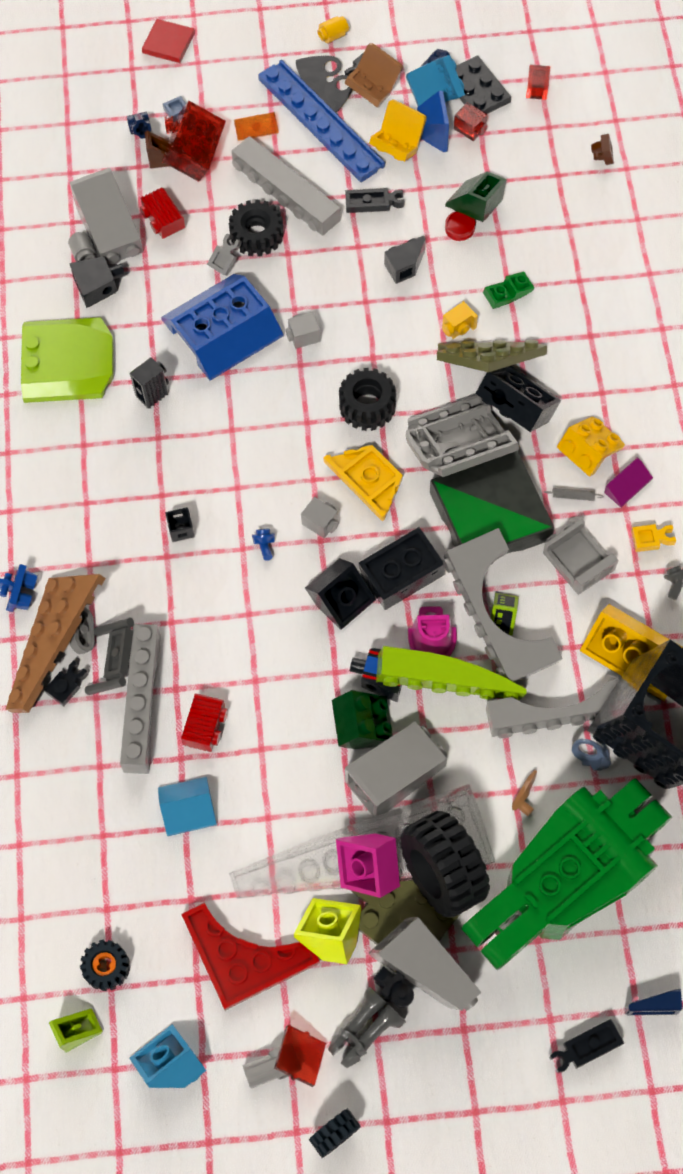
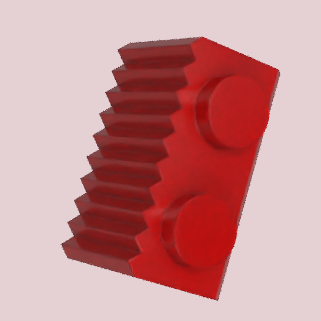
[140,187,185,239]
[181,693,228,752]

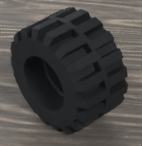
[339,368,396,431]

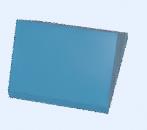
[158,777,217,837]

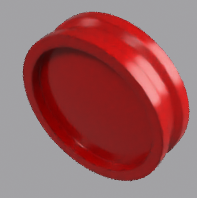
[445,211,475,241]

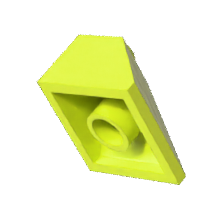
[294,898,361,964]

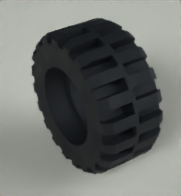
[400,811,490,917]

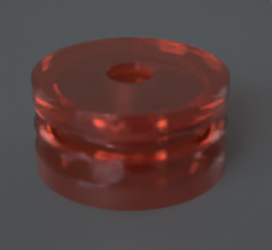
[164,116,175,134]

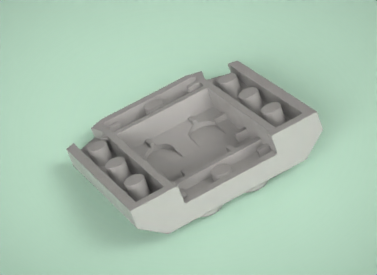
[406,395,519,477]

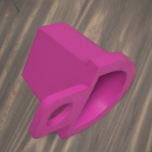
[408,606,457,657]

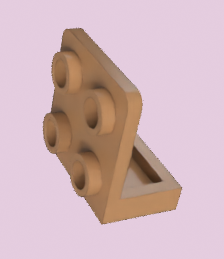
[344,43,403,108]

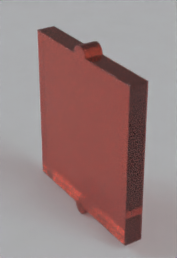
[274,1024,326,1087]

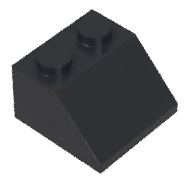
[305,558,376,630]

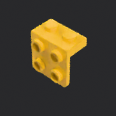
[369,99,426,162]
[557,417,625,477]

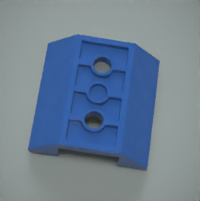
[161,274,284,381]

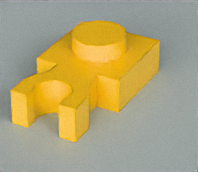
[631,524,676,552]

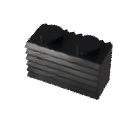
[129,357,169,409]

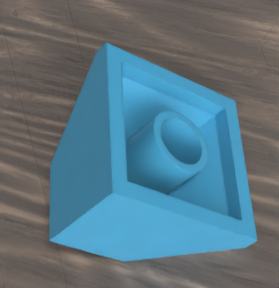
[129,1024,206,1088]

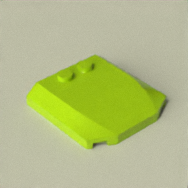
[21,317,114,403]

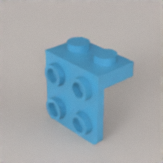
[406,55,465,106]

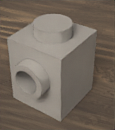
[285,312,321,349]
[301,497,339,539]

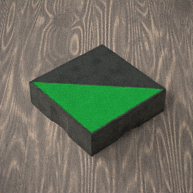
[430,451,555,554]

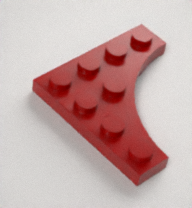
[181,903,320,1011]

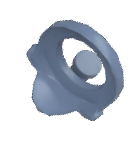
[572,739,611,771]

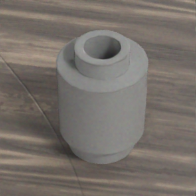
[68,232,95,261]

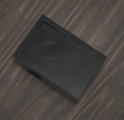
[475,366,561,432]
[358,527,446,610]

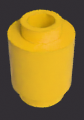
[317,16,349,43]

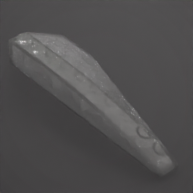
[229,784,495,898]

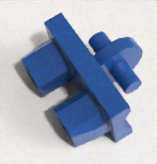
[0,564,38,612]

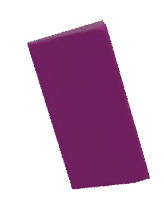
[604,457,653,508]

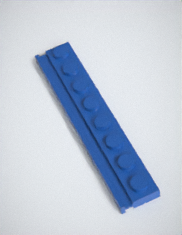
[258,59,385,183]

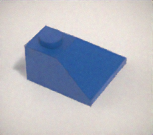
[417,91,449,152]

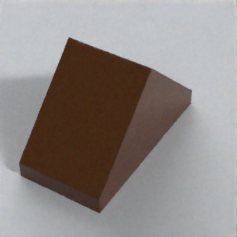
[145,130,182,169]

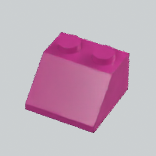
[336,833,400,898]

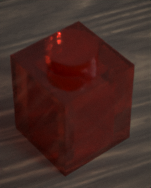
[526,65,550,100]
[454,102,487,141]

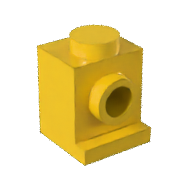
[442,301,478,339]

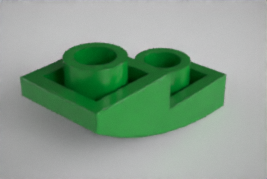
[483,272,535,309]

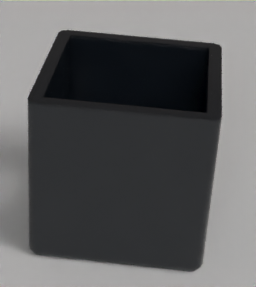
[165,507,195,542]

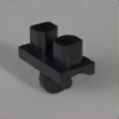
[373,966,414,1007]

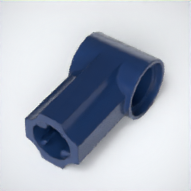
[126,111,152,139]

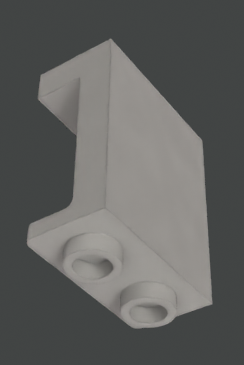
[543,519,619,595]

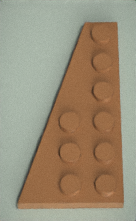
[6,574,106,713]

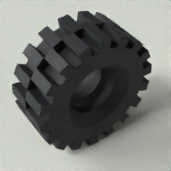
[229,199,284,257]

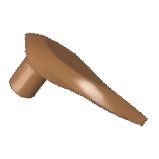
[512,770,537,817]

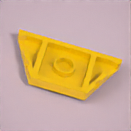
[323,445,403,521]

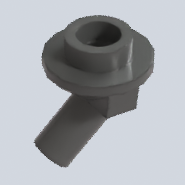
[664,566,683,600]

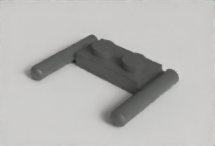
[85,617,134,695]

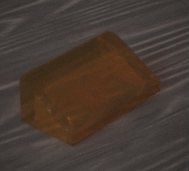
[233,112,279,141]

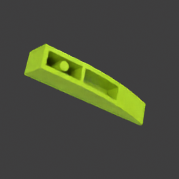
[376,646,527,701]

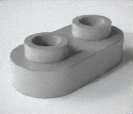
[70,607,95,654]

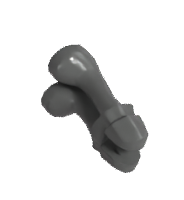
[328,986,406,1068]

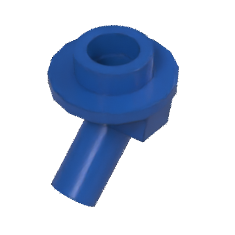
[252,528,275,561]

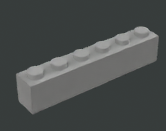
[231,136,341,236]

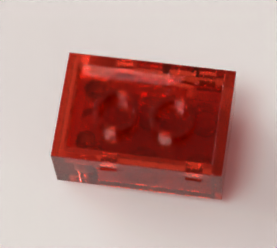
[161,100,226,182]

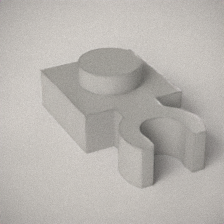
[207,234,242,276]

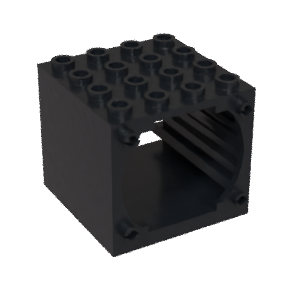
[587,639,683,789]

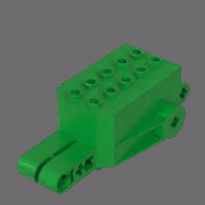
[461,778,672,971]

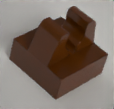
[591,134,614,165]

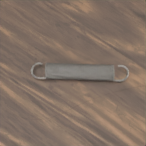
[544,487,604,501]

